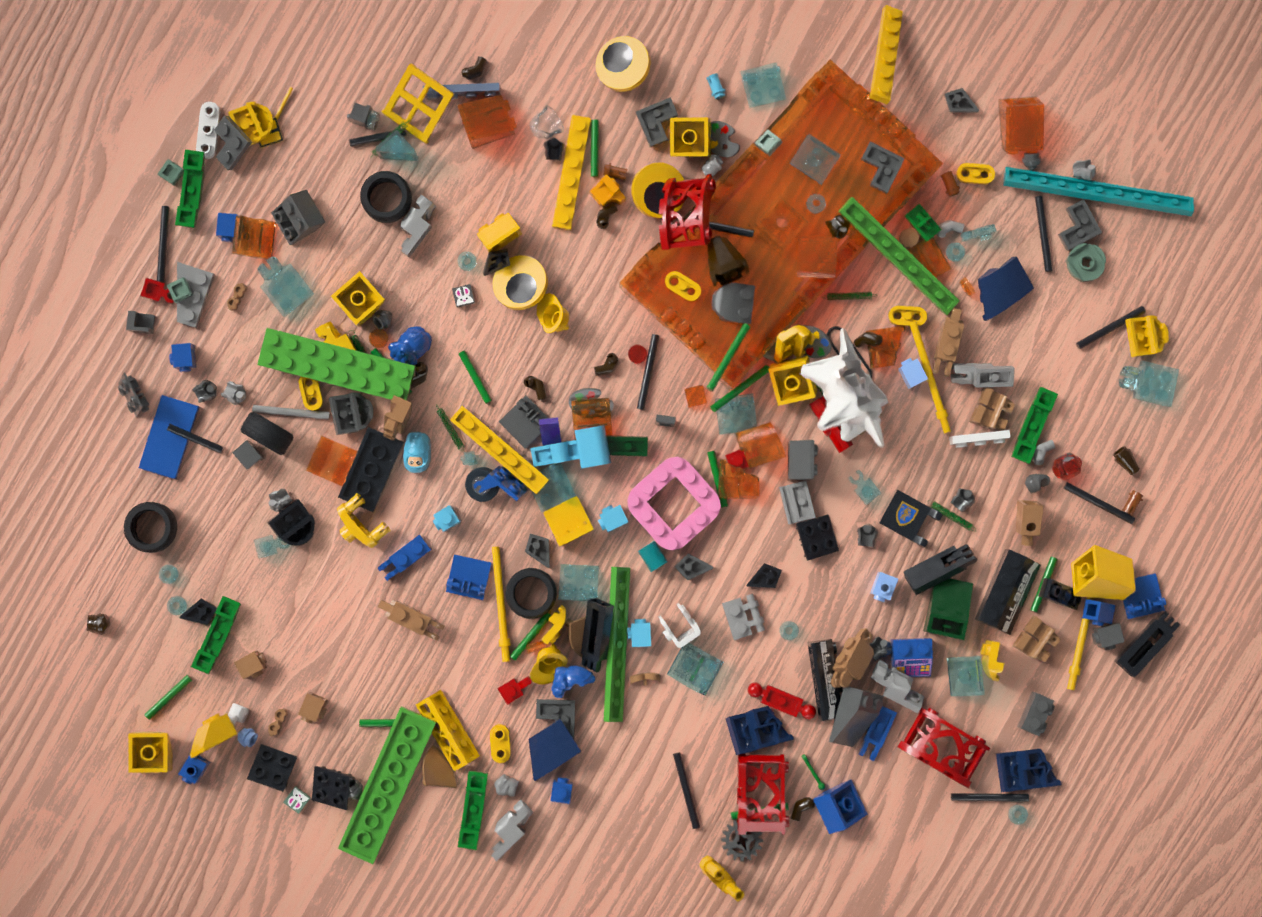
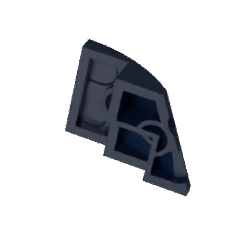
[978,256,1034,321]
[725,706,794,756]
[529,719,582,781]
[996,749,1062,792]

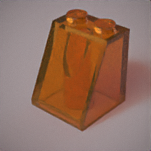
[457,95,517,149]
[998,97,1044,155]

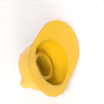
[537,293,570,334]
[530,644,568,685]

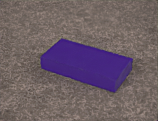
[539,417,562,446]

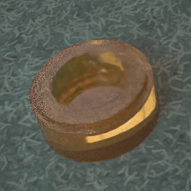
[959,277,976,296]
[369,329,389,349]
[526,640,546,654]

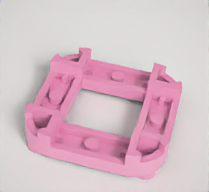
[627,457,721,550]

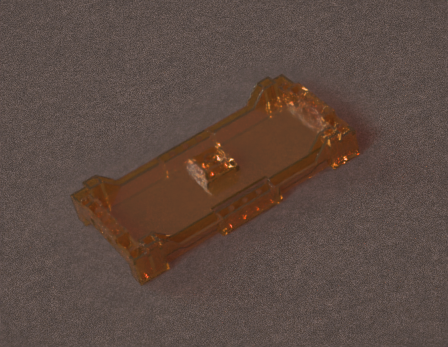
[619,59,943,391]

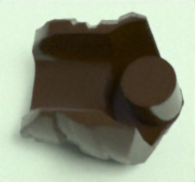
[825,214,850,239]
[86,613,110,635]

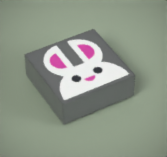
[452,284,475,308]

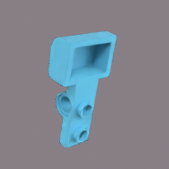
[530,425,611,468]

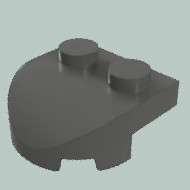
[711,283,755,324]
[329,393,373,435]

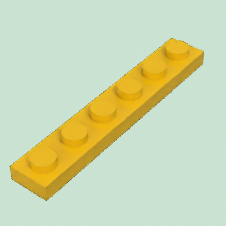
[870,5,903,104]
[552,115,591,230]
[450,406,549,495]

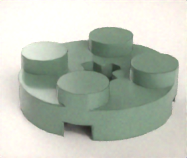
[1066,243,1106,282]

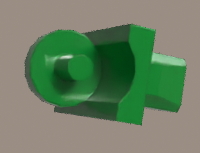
[904,204,942,242]

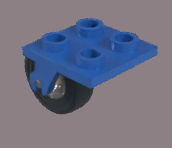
[465,465,529,502]

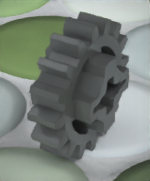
[721,820,763,862]

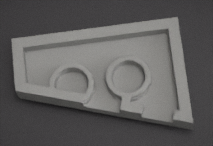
[177,262,215,328]

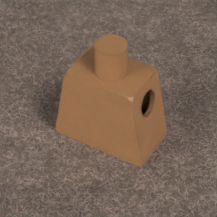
[1016,500,1043,546]

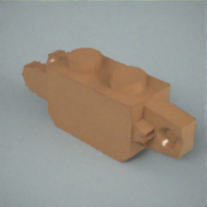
[933,308,964,377]
[378,600,445,641]
[831,628,874,688]

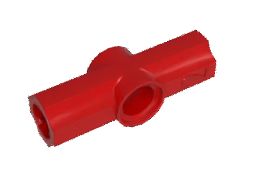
[809,396,853,453]

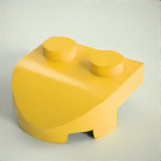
[228,102,273,146]
[1125,315,1169,357]
[774,325,815,363]
[541,605,567,644]
[980,640,1004,681]

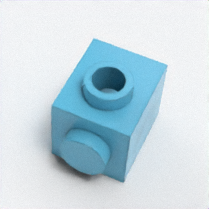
[433,505,461,532]
[598,505,628,532]
[627,619,651,647]

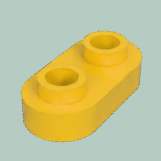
[956,163,995,185]
[665,271,701,302]
[888,306,927,327]
[298,376,323,411]
[490,724,511,763]

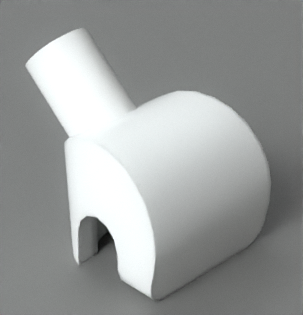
[228,703,249,726]

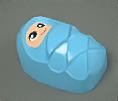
[403,432,431,473]

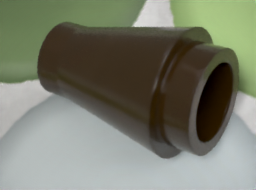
[1113,446,1140,475]

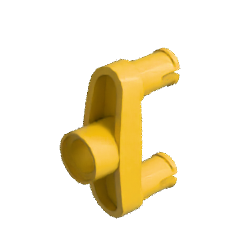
[337,493,391,548]
[699,856,745,901]

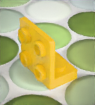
[543,496,594,547]

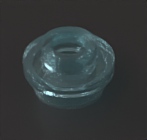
[806,194,826,214]
[946,242,965,262]
[457,252,477,271]
[460,451,479,465]
[159,565,179,584]
[167,596,187,615]
[779,621,799,640]
[1008,805,1028,825]

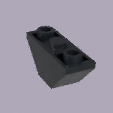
[1038,578,1082,610]

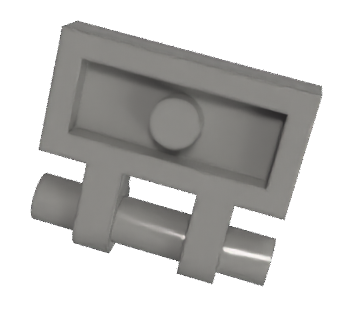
[722,594,765,640]

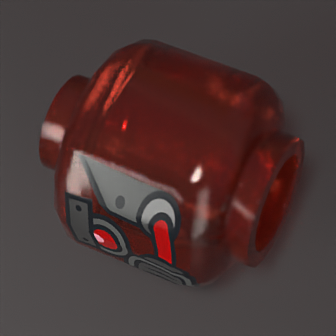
[1052,453,1082,481]

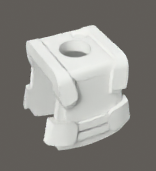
[658,603,701,648]

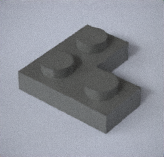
[636,97,678,148]
[214,116,252,170]
[861,141,905,194]
[1058,199,1102,251]
[536,699,575,739]

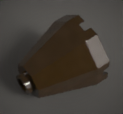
[707,236,749,286]

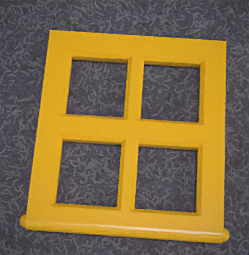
[382,63,454,144]

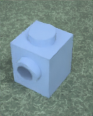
[898,358,928,389]
[870,572,898,602]

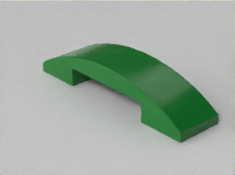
[175,149,205,228]
[1011,387,1058,464]
[191,596,241,675]
[457,770,488,850]

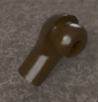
[461,56,487,80]
[596,203,618,229]
[854,332,883,348]
[594,353,618,376]
[410,362,428,389]
[523,376,547,400]
[790,797,815,821]

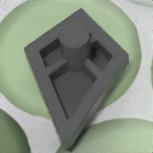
[944,88,979,113]
[525,534,550,568]
[674,553,713,580]

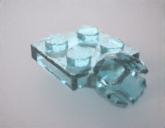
[257,257,314,317]
[1119,361,1179,407]

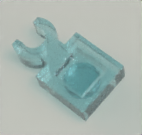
[961,224,996,242]
[848,470,881,505]
[253,535,290,559]

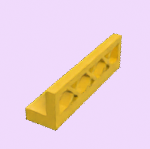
[416,690,480,771]

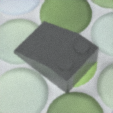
[829,686,884,747]

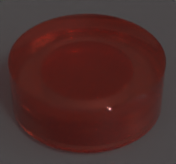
[628,345,647,364]

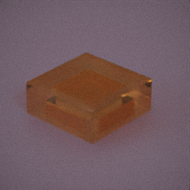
[684,385,707,408]

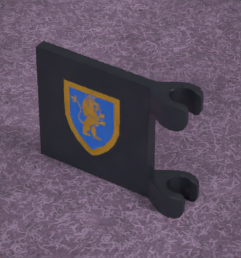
[879,489,943,548]

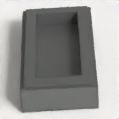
[655,414,676,427]

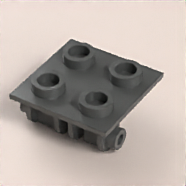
[118,373,149,417]
[499,396,548,449]

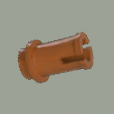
[603,163,628,181]
[941,171,960,197]
[1122,490,1143,516]

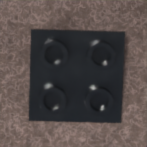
[796,515,839,561]
[247,744,297,792]
[312,766,355,810]

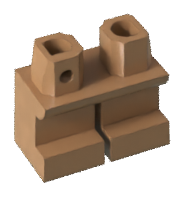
[970,387,1015,430]
[383,395,412,440]
[1012,616,1061,662]

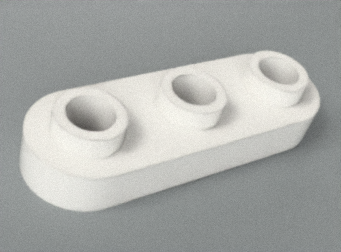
[196,102,221,159]

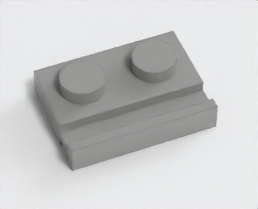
[779,481,816,524]

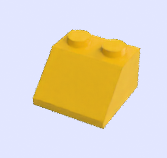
[477,213,522,253]
[190,713,237,758]

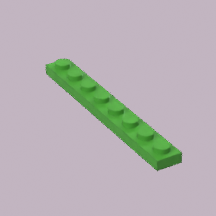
[838,197,959,315]
[604,567,630,722]

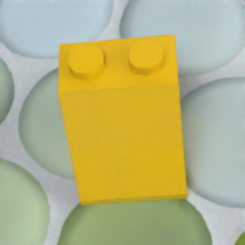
[1071,545,1136,600]

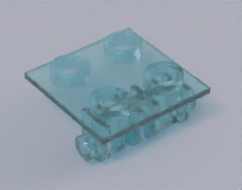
[740,62,786,108]
[715,393,757,435]
[531,462,576,512]
[558,564,599,601]

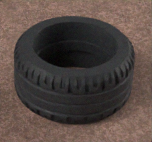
[360,171,412,223]
[240,412,294,455]
[124,502,177,553]
[506,568,557,619]

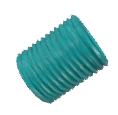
[638,541,668,572]

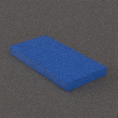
[138,395,200,479]

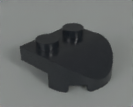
[267,499,315,546]

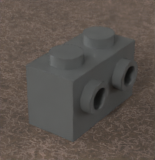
[1017,692,1055,736]

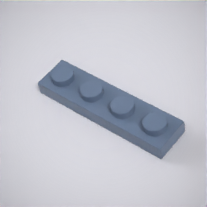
[423,83,501,100]

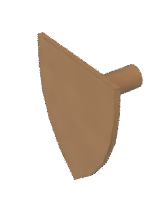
[565,616,586,657]
[422,745,457,788]

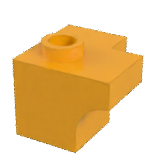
[590,174,626,208]

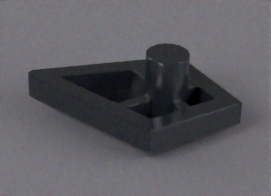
[483,249,510,276]
[746,563,782,588]
[179,598,217,625]

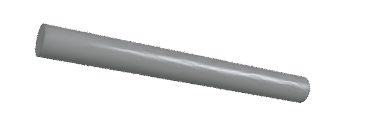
[252,405,330,420]

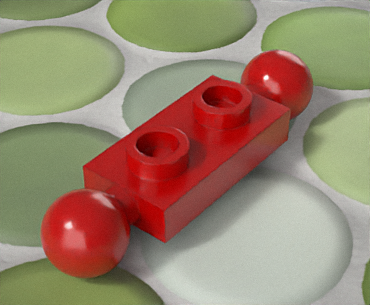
[747,682,816,720]

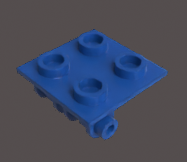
[446,554,492,600]
[1123,573,1166,619]

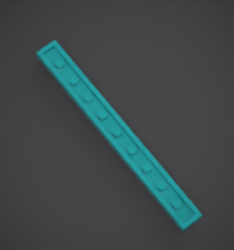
[1003,167,1194,217]

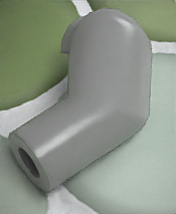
[937,220,964,238]
[1032,440,1055,466]

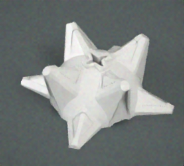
[801,328,888,447]

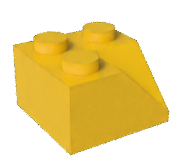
[670,117,711,157]
[331,271,385,328]
[769,356,818,406]
[128,731,173,773]

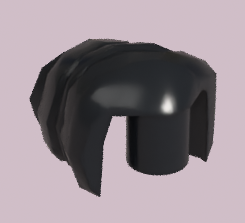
[544,137,564,160]

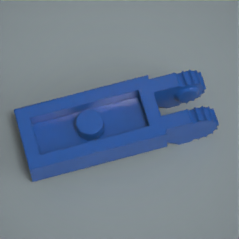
[378,535,431,581]
[858,706,897,761]

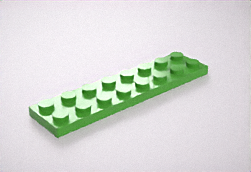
[257,328,416,400]
[338,706,436,864]

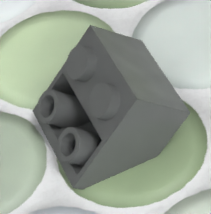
[271,189,325,245]
[788,440,818,480]

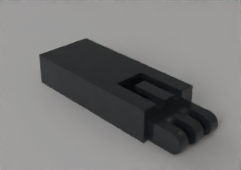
[903,544,978,595]
[581,598,614,673]
[1114,611,1180,678]

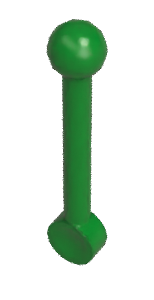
[801,754,826,790]

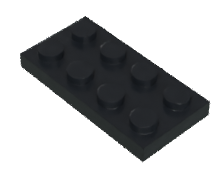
[338,427,404,513]

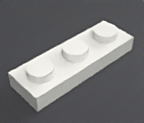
[949,430,1010,448]

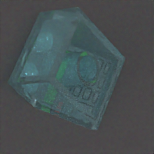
[667,643,724,696]

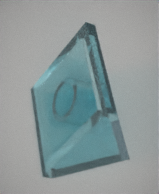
[376,129,418,161]
[790,134,841,185]
[947,655,985,696]

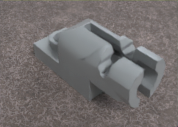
[400,195,436,258]
[951,363,1015,388]
[871,660,924,713]
[491,800,533,861]

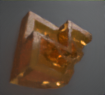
[866,326,905,369]
[718,459,760,499]

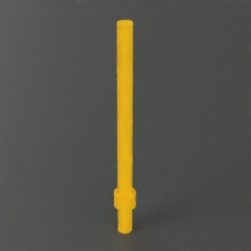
[909,322,951,433]
[492,546,511,662]
[1067,597,1094,690]

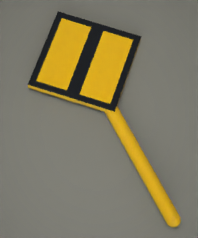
[259,87,293,148]

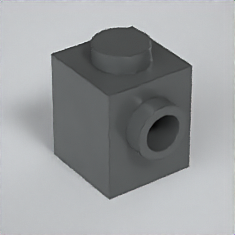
[1092,623,1125,650]

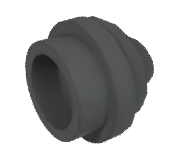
[1022,151,1041,171]
[372,310,392,329]
[348,779,363,800]

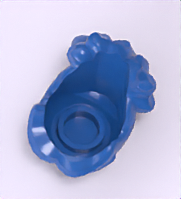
[388,326,432,365]
[551,666,596,698]

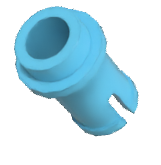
[706,74,726,100]

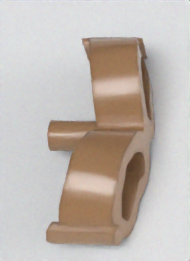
[227,283,247,311]
[630,672,660,686]
[268,708,288,736]

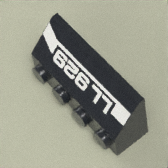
[975,549,1041,635]
[807,639,843,721]

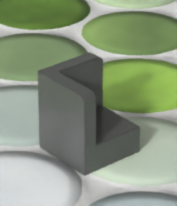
[347,103,373,128]
[126,311,155,334]
[232,440,265,469]

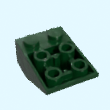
[923,578,973,640]

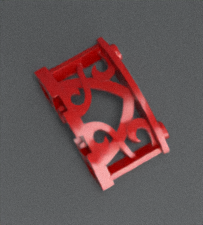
[659,174,716,250]
[898,707,990,789]
[737,753,789,835]

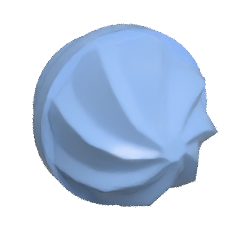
[237,728,258,747]

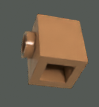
[234,651,267,679]
[298,692,328,724]

